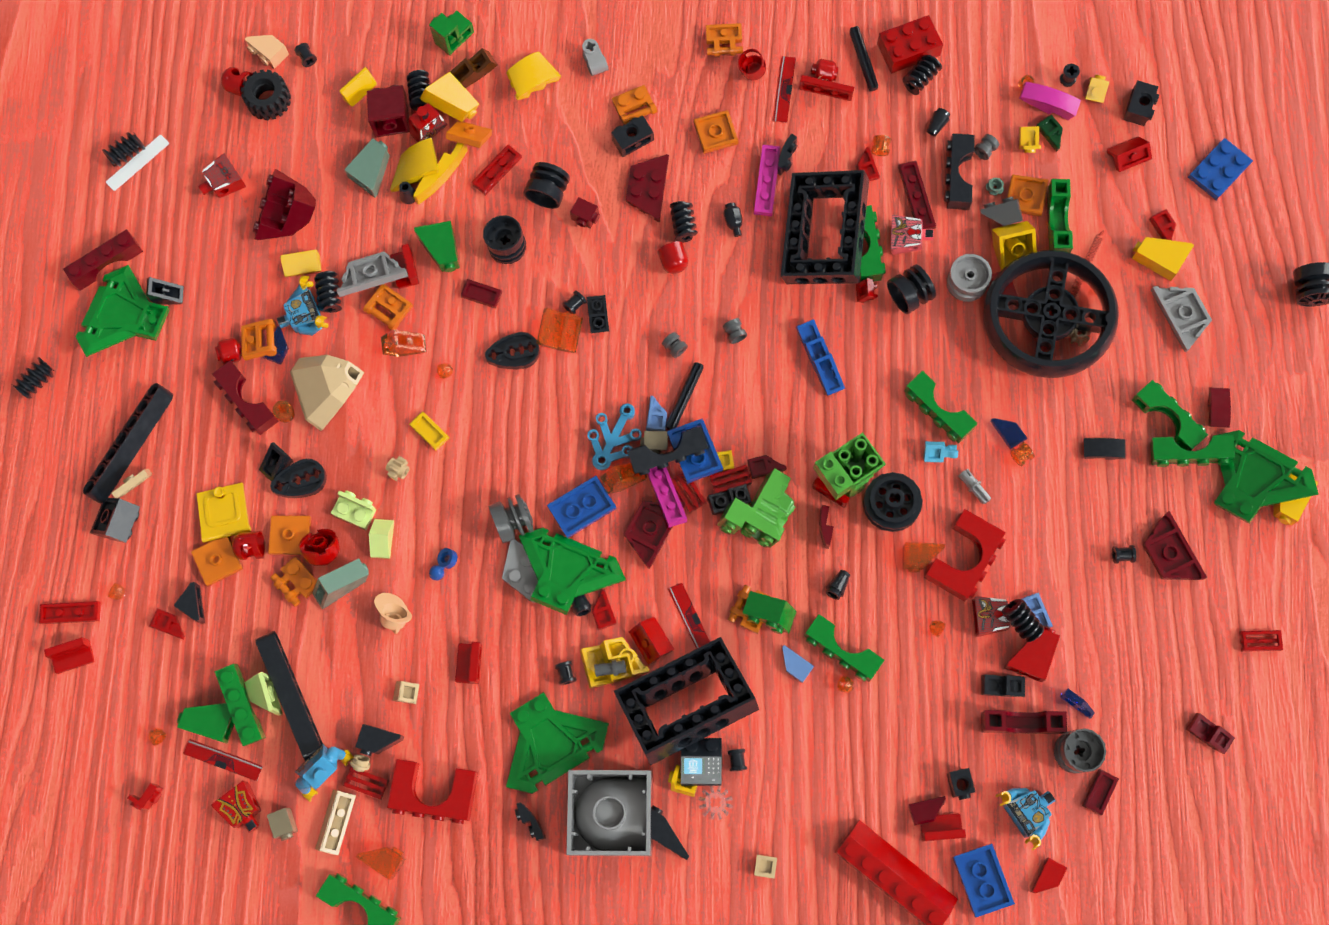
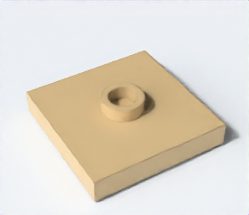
[112,468,152,498]

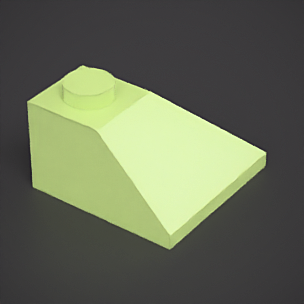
[244,672,283,715]

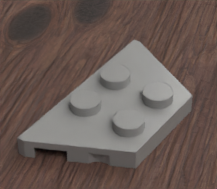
[337,252,408,297]
[1151,286,1212,352]
[502,539,538,603]

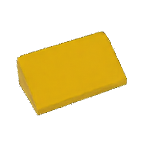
[340,67,377,107]
[280,250,321,277]

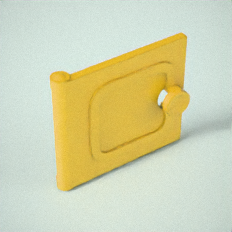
[196,483,251,543]

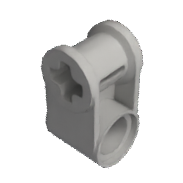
[582,39,609,76]

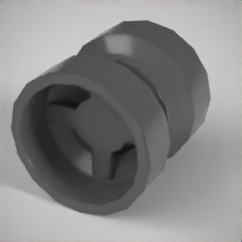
[974,134,1000,160]
[723,318,747,344]
[662,332,688,358]

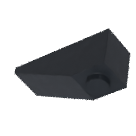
[651,805,689,860]

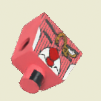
[891,215,934,255]

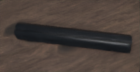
[850,26,879,91]
[666,362,704,430]

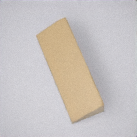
[315,790,356,855]

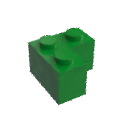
[429,11,474,56]
[742,591,797,634]

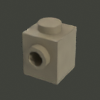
[640,431,668,454]
[267,808,298,841]

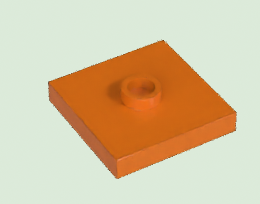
[693,110,739,154]
[445,120,492,148]
[1007,174,1049,216]
[269,516,311,555]
[191,536,243,586]

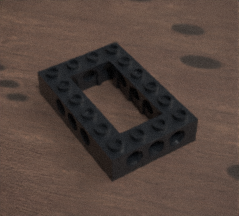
[781,170,869,285]
[614,637,759,765]

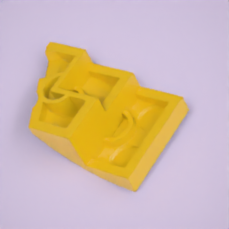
[506,52,561,100]
[390,138,439,192]
[580,637,649,689]

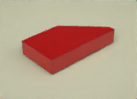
[1031,858,1067,893]

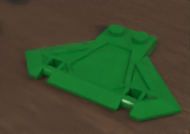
[75,265,170,357]
[1214,430,1319,524]
[519,528,626,615]
[506,692,609,794]

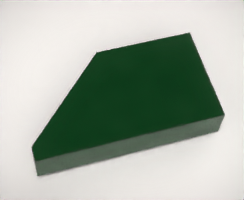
[1037,114,1063,152]

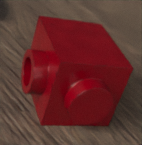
[570,197,600,229]

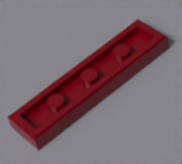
[898,161,936,229]

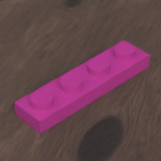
[754,145,780,216]
[647,466,687,527]

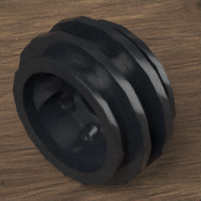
[863,472,923,532]

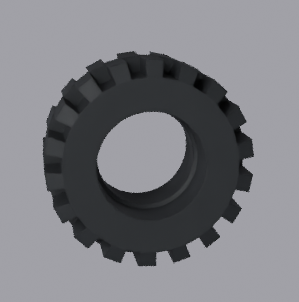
[241,69,291,120]

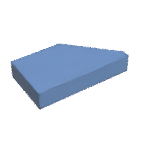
[646,396,667,431]
[1022,592,1053,628]
[782,645,814,683]

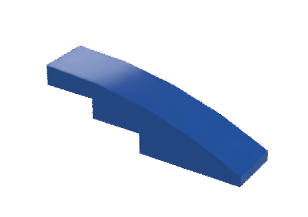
[796,319,845,396]

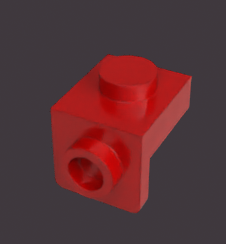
[127,783,163,810]

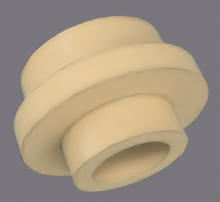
[350,754,371,772]

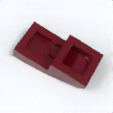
[1208,387,1231,428]
[819,505,834,549]
[1186,713,1235,754]

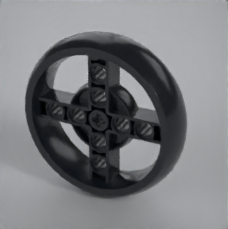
[983,250,1119,378]

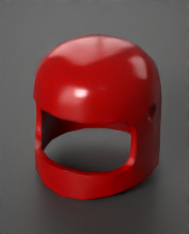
[738,49,766,81]
[221,67,253,97]
[658,241,688,274]
[232,531,265,560]

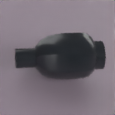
[724,202,743,237]

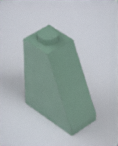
[344,138,390,198]
[312,558,369,609]

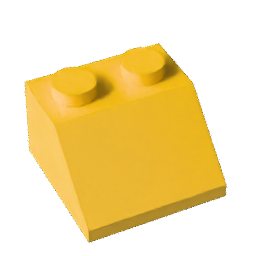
[992,221,1037,270]

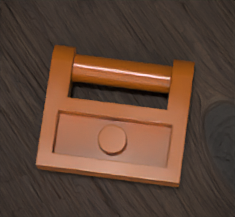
[612,85,657,125]
[363,284,413,331]
[241,319,277,361]

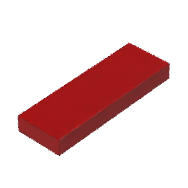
[799,75,855,101]
[471,145,522,196]
[39,601,101,624]

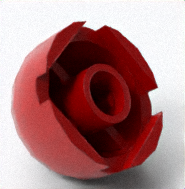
[299,529,340,566]

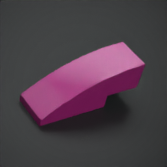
[1019,82,1081,120]

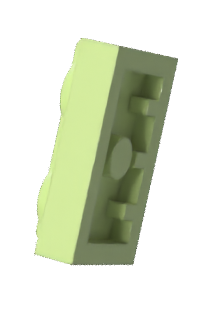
[331,490,376,530]

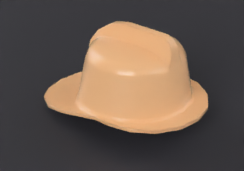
[374,593,412,634]

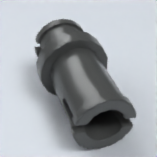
[594,660,626,677]

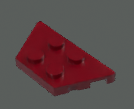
[626,154,669,222]
[624,501,685,569]
[1142,511,1208,580]

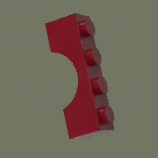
[63,229,143,291]
[212,360,279,435]
[981,710,1067,734]

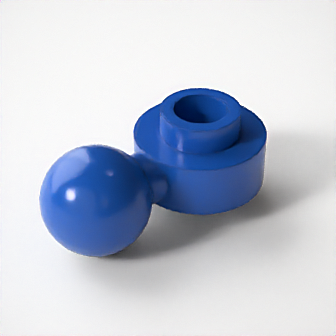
[429,548,458,581]

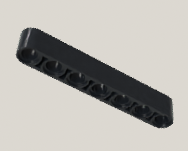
[83,383,173,504]
[255,631,323,761]

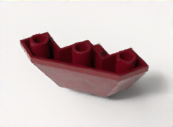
[253,169,316,240]

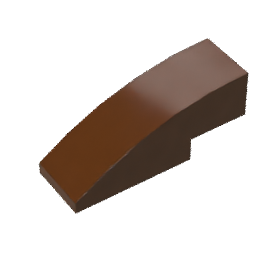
[450,48,498,88]

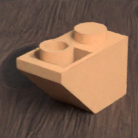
[245,35,289,69]

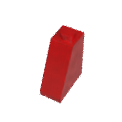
[1004,627,1060,683]

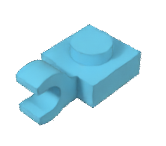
[923,441,958,462]

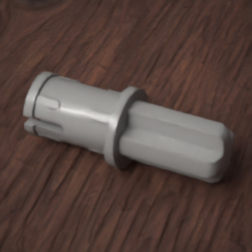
[958,469,991,504]

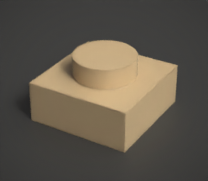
[754,855,777,879]

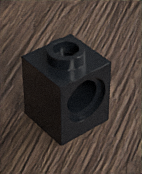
[947,768,975,800]

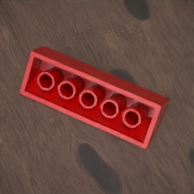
[835,820,958,925]

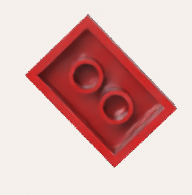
[877,15,943,74]

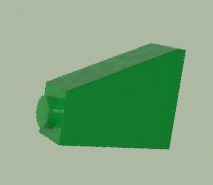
[414,221,460,272]
[177,703,234,744]

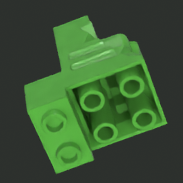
[813,432,886,500]
[717,468,796,548]

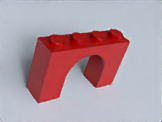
[924,509,1006,602]
[387,759,478,824]

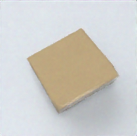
[393,681,420,704]

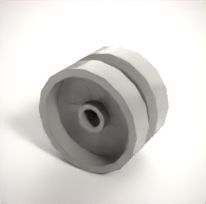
[947,254,992,302]

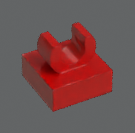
[856,278,878,303]

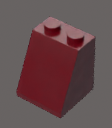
[367,85,410,138]

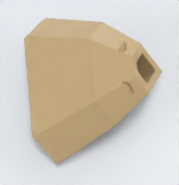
[290,355,364,431]

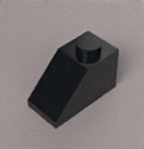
[355,724,404,756]

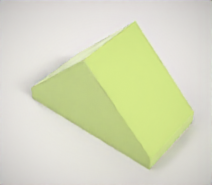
[369,519,394,559]

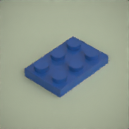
[1188,138,1253,201]
[667,418,723,484]
[547,476,617,538]
[953,844,1015,918]

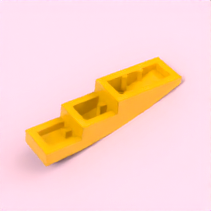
[413,142,468,205]

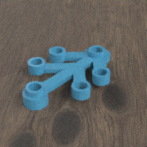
[587,404,642,470]

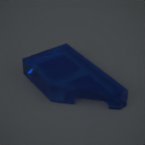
[263,326,289,365]
[990,418,1027,450]
[1060,688,1095,719]

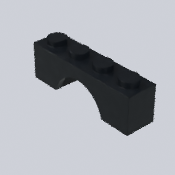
[944,133,975,210]
[627,426,708,475]

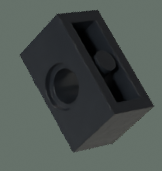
[1123,80,1159,126]
[611,115,654,157]

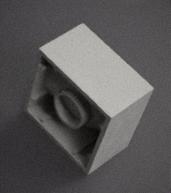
[567,770,652,856]

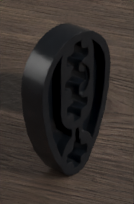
[485,332,540,370]
[270,459,327,498]

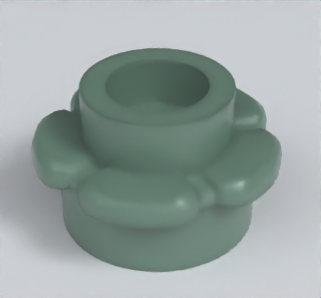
[986,178,1004,195]

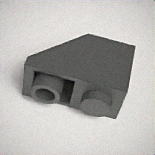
[980,197,1024,226]

